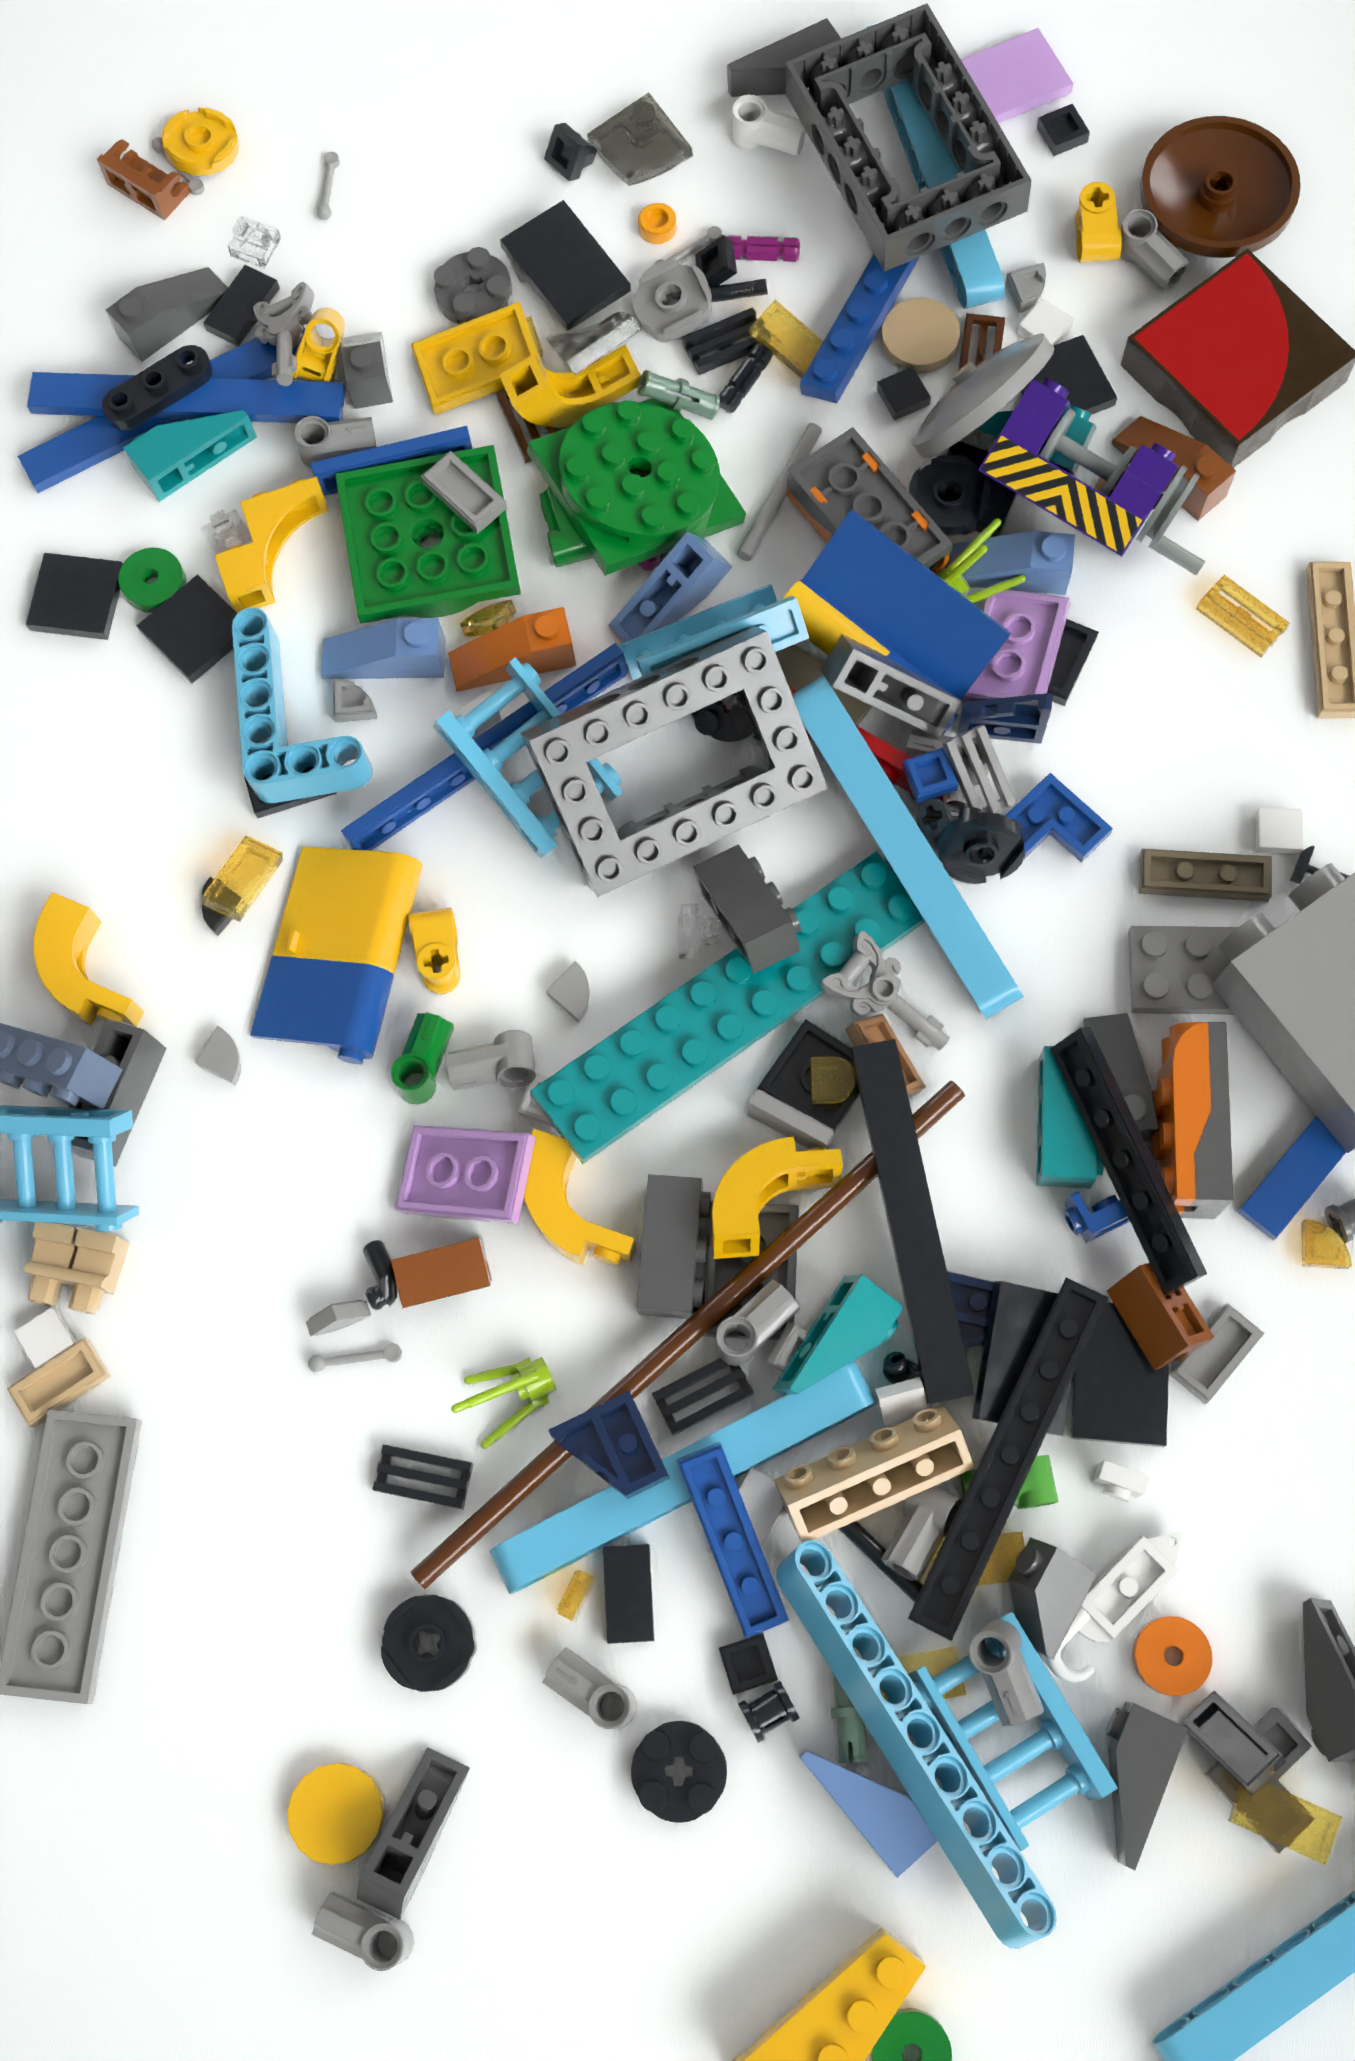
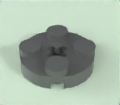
[434,247,512,324]

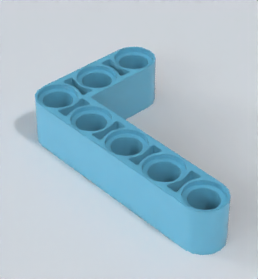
[232,608,373,803]

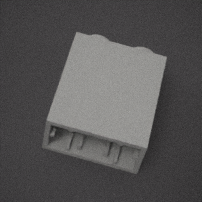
[1211,863,1355,1154]

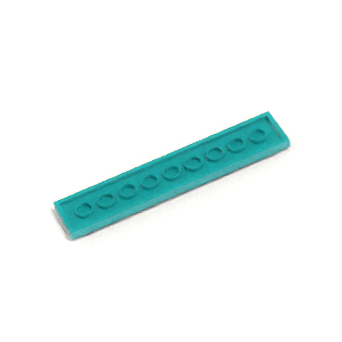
[530,851,925,1164]

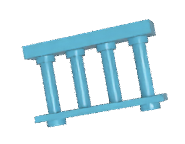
[619,584,809,681]
[433,657,623,859]
[0,1105,139,1232]
[908,1612,1118,1851]

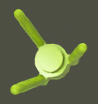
[937,518,1026,603]
[451,1357,557,1449]

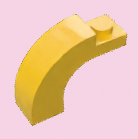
[499,344,641,427]
[33,892,144,1027]
[524,1128,637,1265]
[712,1137,843,1259]

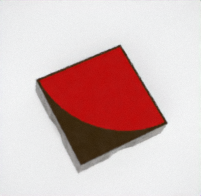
[1120,248,1355,468]

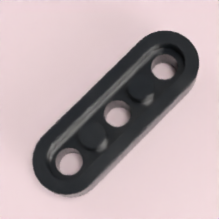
[102,345,213,430]

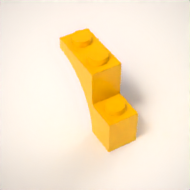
[214,476,329,613]

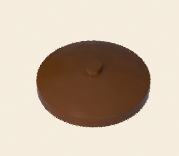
[1140,116,1301,258]

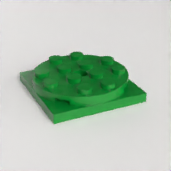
[527,398,746,576]
[335,445,521,624]

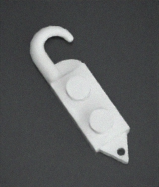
[1045,1531,1182,1683]

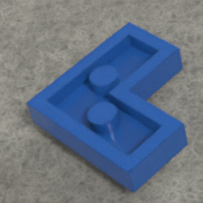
[1005,773,1113,863]

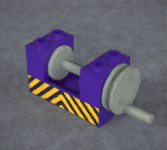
[978,377,1206,576]

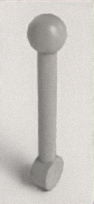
[152,137,205,195]
[317,152,340,220]
[654,226,722,265]
[308,1343,402,1372]

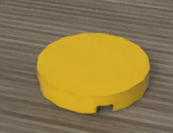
[162,108,239,175]
[287,1762,385,1865]

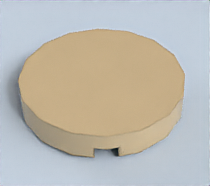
[881,298,960,373]

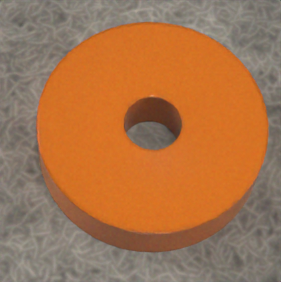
[1132,1616,1213,1696]

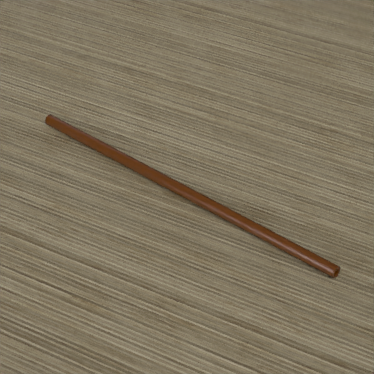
[410,1080,965,1589]

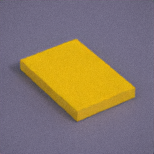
[411,301,543,415]

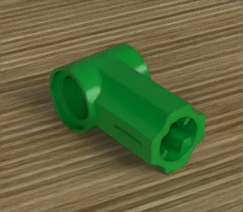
[539,486,593,568]
[390,1012,454,1105]

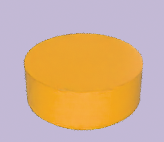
[638,203,677,244]

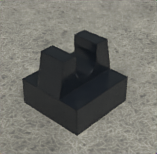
[544,123,597,181]

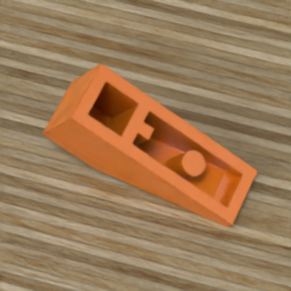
[448,607,576,692]

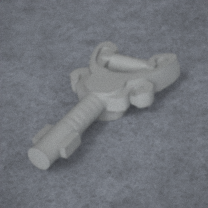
[253,282,314,386]
[820,931,950,1051]

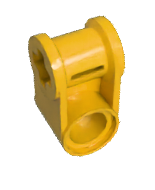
[1075,182,1122,263]
[293,307,345,382]
[409,907,461,994]

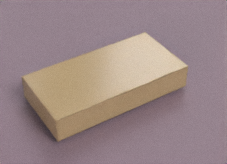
[7,1337,111,1428]

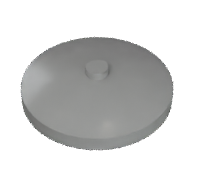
[912,333,1054,458]

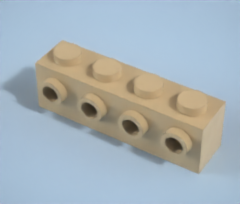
[774,1405,975,1542]

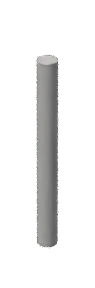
[737,423,822,561]

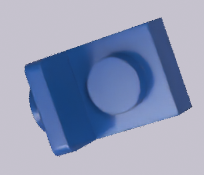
[1063,1191,1130,1243]

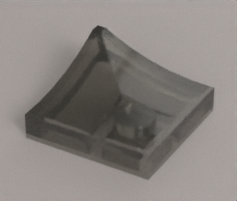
[587,92,693,186]
[545,310,641,375]

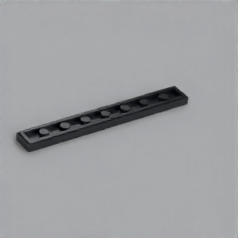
[850,1039,974,1404]
[907,1277,1109,1641]

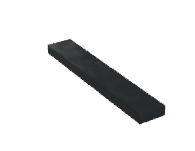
[1050,1027,1207,1295]

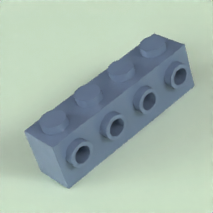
[0,1023,123,1109]

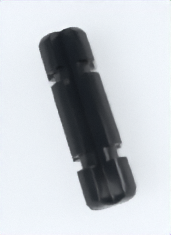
[719,343,773,413]

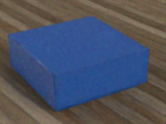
[902,748,958,804]

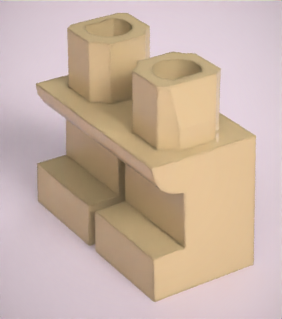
[23,1222,130,1315]

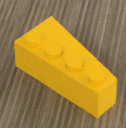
[732,1927,927,2061]

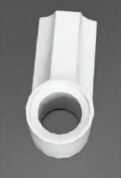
[731,94,807,156]

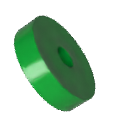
[118,547,186,613]
[871,2008,952,2061]

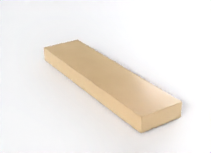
[1306,562,1355,718]

